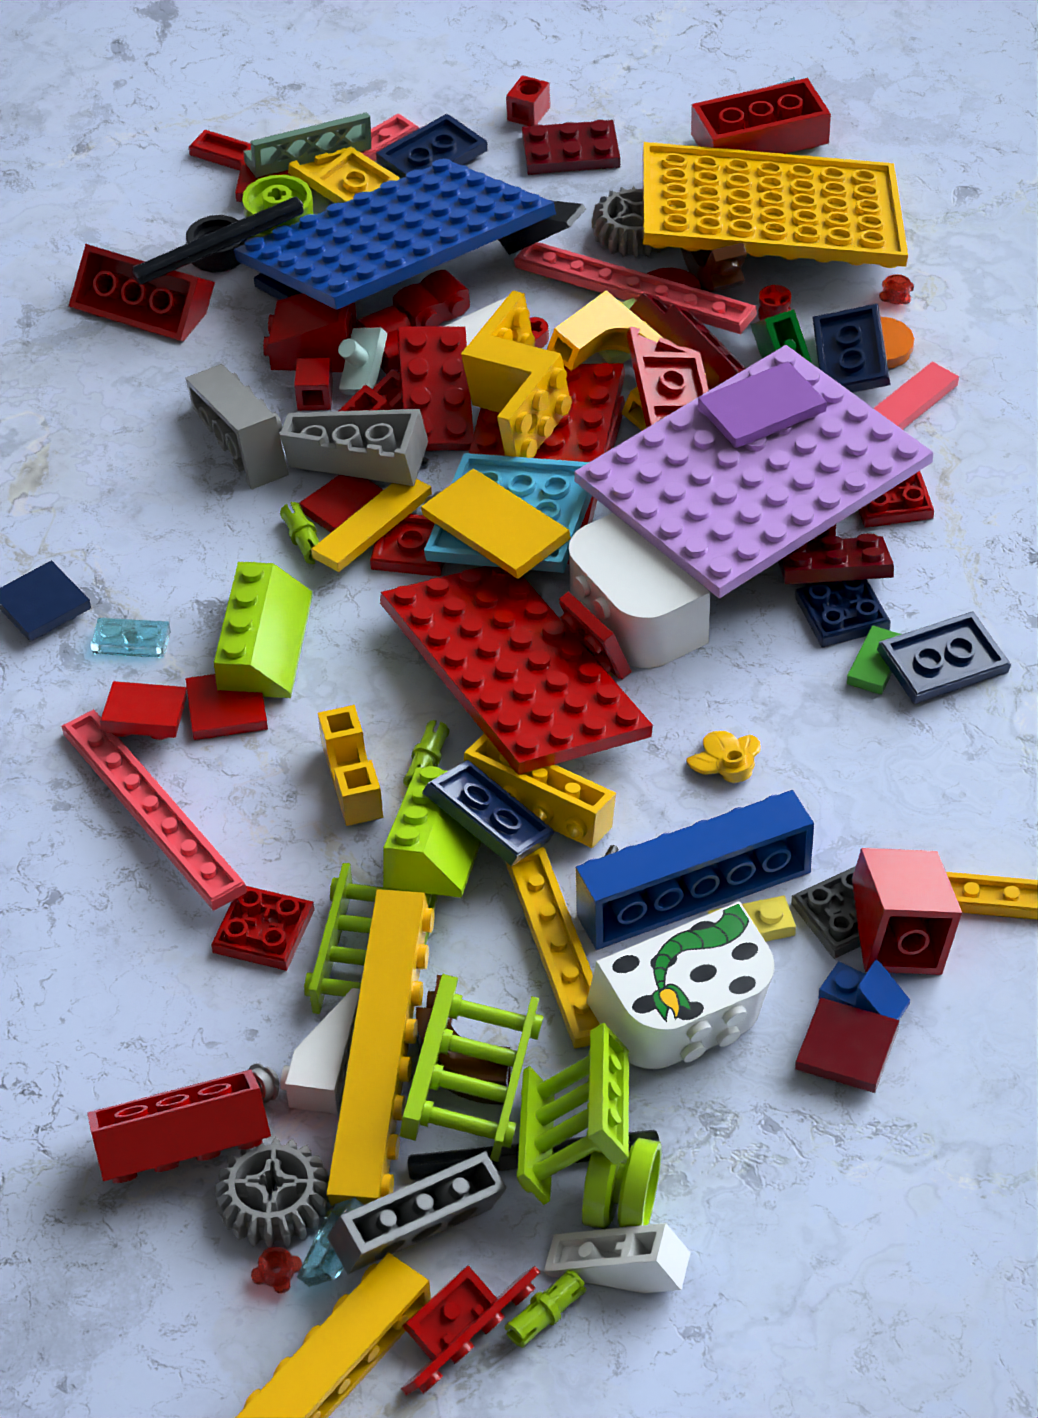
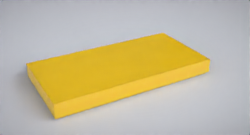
[421,468,571,579]

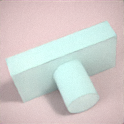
[338,328,388,395]

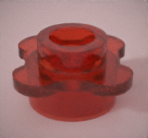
[879,274,914,304]
[251,1247,302,1293]

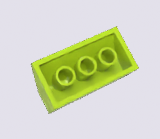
[214,562,313,698]
[383,766,481,898]

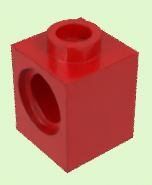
[506,75,550,126]

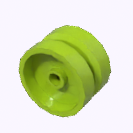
[242,175,314,239]
[582,1138,662,1229]

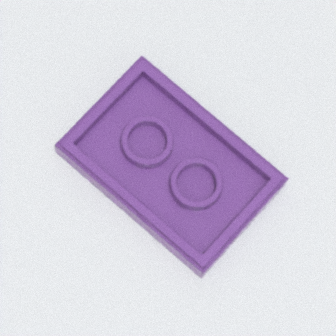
[698,361,827,449]

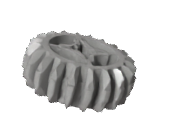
[591,186,661,258]
[215,1136,329,1250]

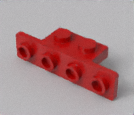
[401,1265,541,1396]

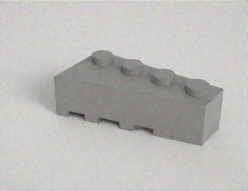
[185,364,289,490]
[280,409,428,486]

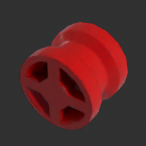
[758,285,792,321]

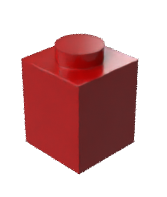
[294,358,333,411]

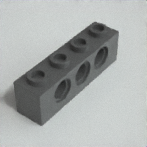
[327,1151,507,1275]

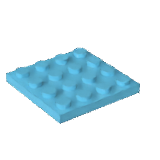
[424,453,592,573]

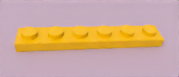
[506,847,600,1049]

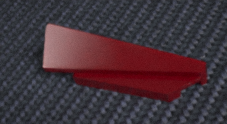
[629,293,746,390]

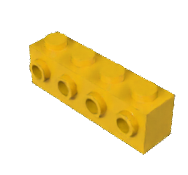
[464,733,616,848]

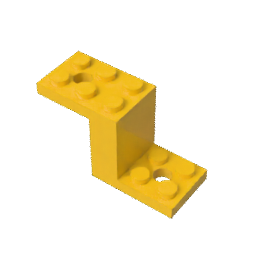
[461,290,572,458]

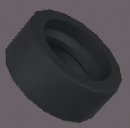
[186,215,247,272]

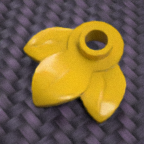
[686,731,761,783]

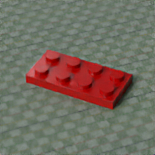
[397,326,474,451]

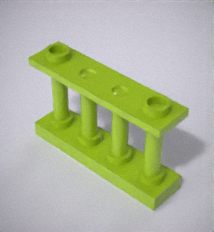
[304,863,438,1014]
[399,974,543,1162]
[516,1023,629,1205]

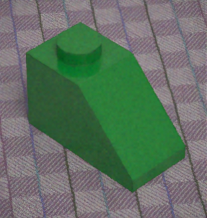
[750,309,812,363]

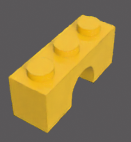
[317,705,383,826]

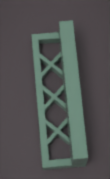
[244,112,371,178]

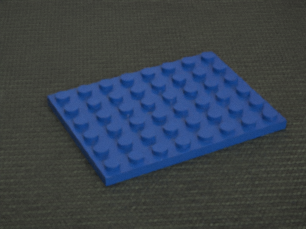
[234,159,556,310]

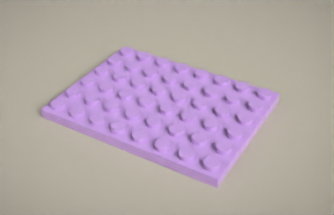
[574,345,933,599]

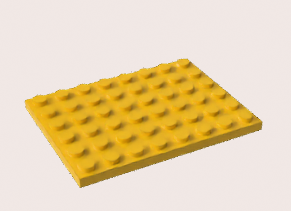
[642,142,908,268]

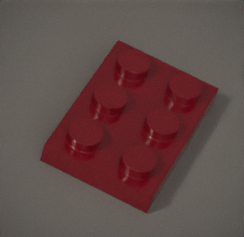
[522,120,620,175]
[778,533,894,584]

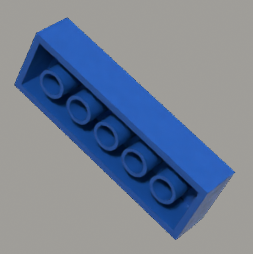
[575,790,814,950]

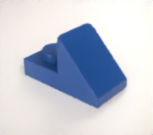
[818,960,910,1020]

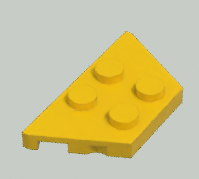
[288,147,400,203]

